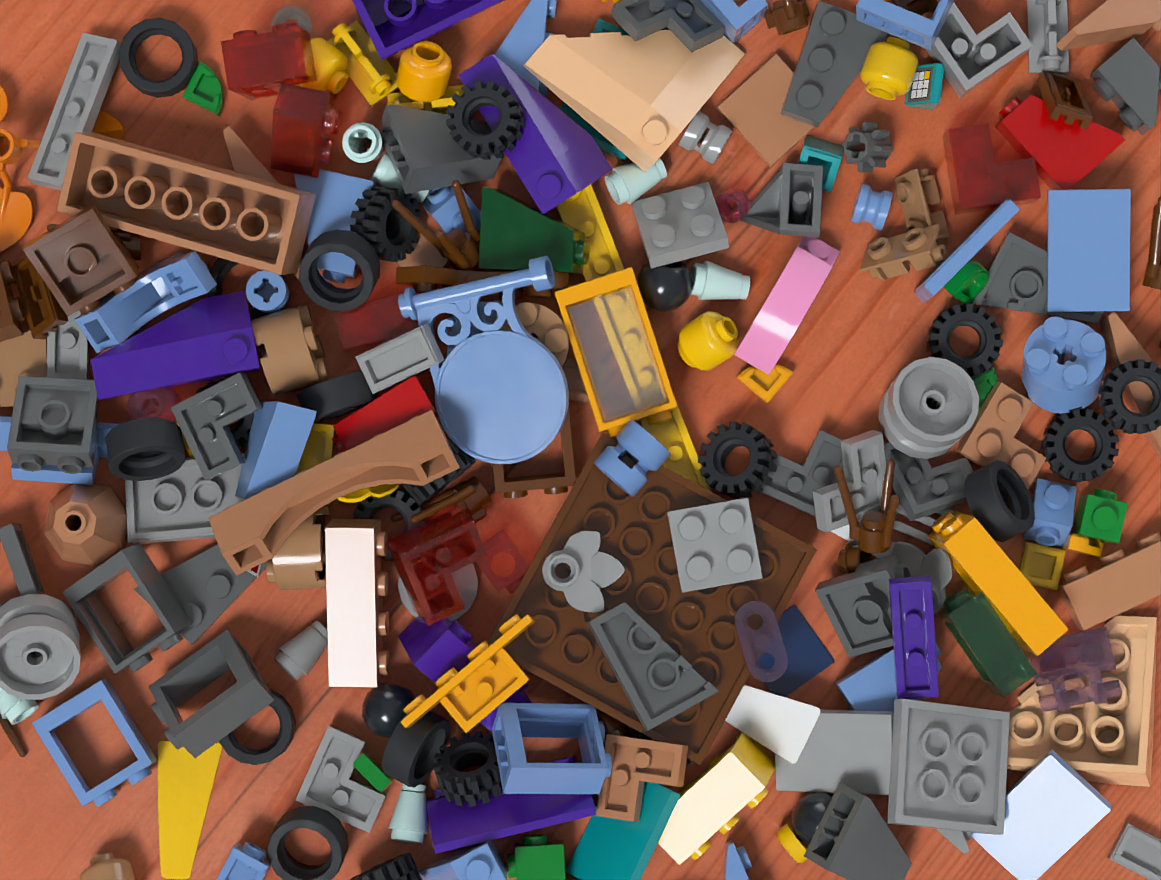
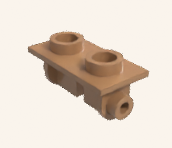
[894,168,950,247]
[860,224,947,281]

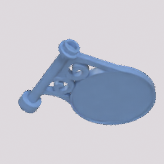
[398,256,569,464]

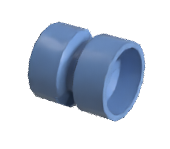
[593,420,671,497]

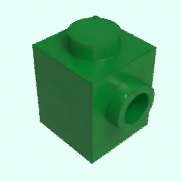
[1071,489,1128,543]
[507,834,566,880]

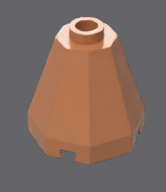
[44,484,127,566]

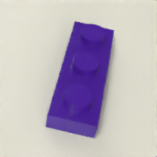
[889,575,939,699]

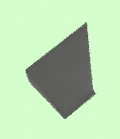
[737,163,823,238]

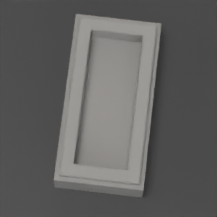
[356,323,445,394]
[1107,822,1161,880]

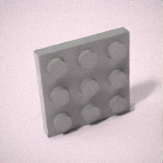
[887,699,1010,835]

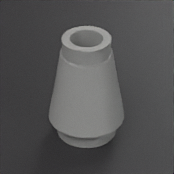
[274,620,328,680]

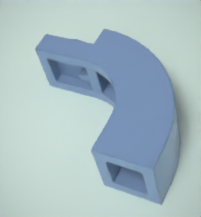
[74,251,217,353]

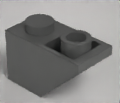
[1090,37,1160,135]

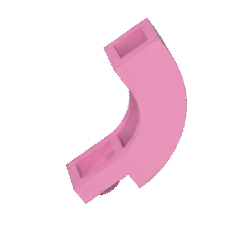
[735,236,840,375]

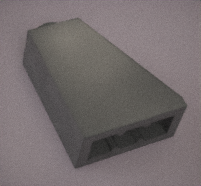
[378,104,504,194]
[804,783,912,880]

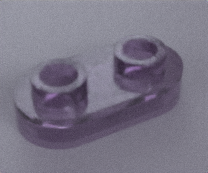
[734,601,788,682]

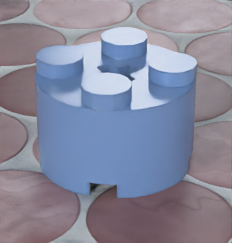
[1021,316,1106,414]

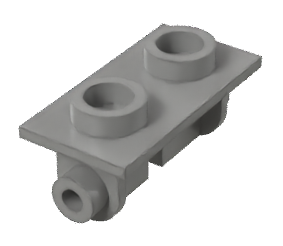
[1027,0,1069,73]

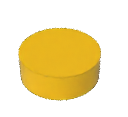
[776,823,808,864]

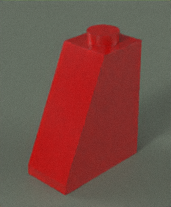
[995,95,1125,190]
[331,375,438,453]

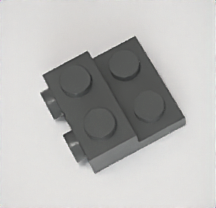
[7,376,100,474]
[815,554,913,658]

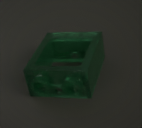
[938,589,1038,697]

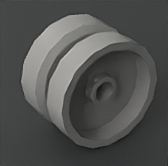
[878,357,979,459]
[0,594,81,700]

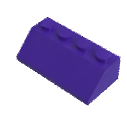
[352,0,505,60]
[426,756,596,854]

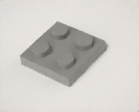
[631,182,729,269]
[667,498,763,593]

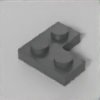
[611,0,725,53]
[171,371,262,481]
[761,430,844,517]
[884,442,974,521]

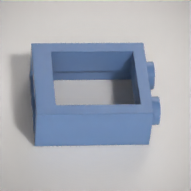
[856,0,954,51]
[32,678,158,807]
[492,703,612,794]

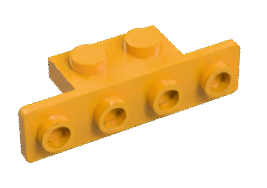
[401,614,535,733]

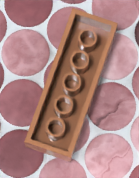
[57,132,316,275]

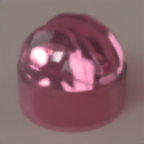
[716,188,751,223]

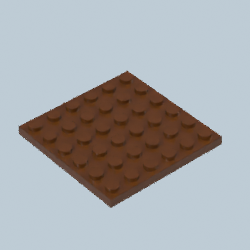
[488,433,817,765]

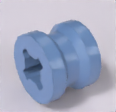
[850,183,893,231]
[246,270,290,313]

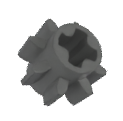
[842,122,894,173]

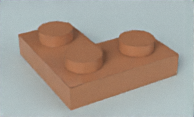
[956,382,1046,490]
[596,734,688,822]

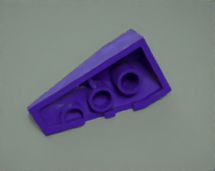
[458,53,613,214]
[91,291,260,400]

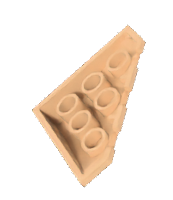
[523,30,745,172]
[1007,616,1157,787]

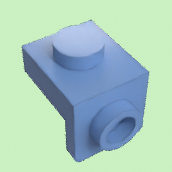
[421,186,481,234]
[1024,478,1077,547]
[216,842,271,880]

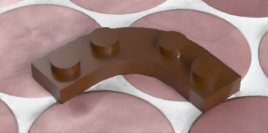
[396,265,569,300]

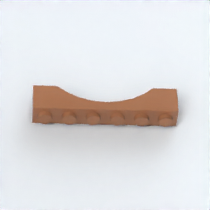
[208,410,460,576]

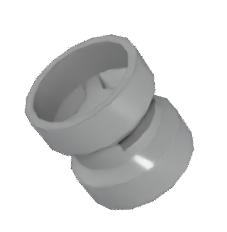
[679,111,733,165]

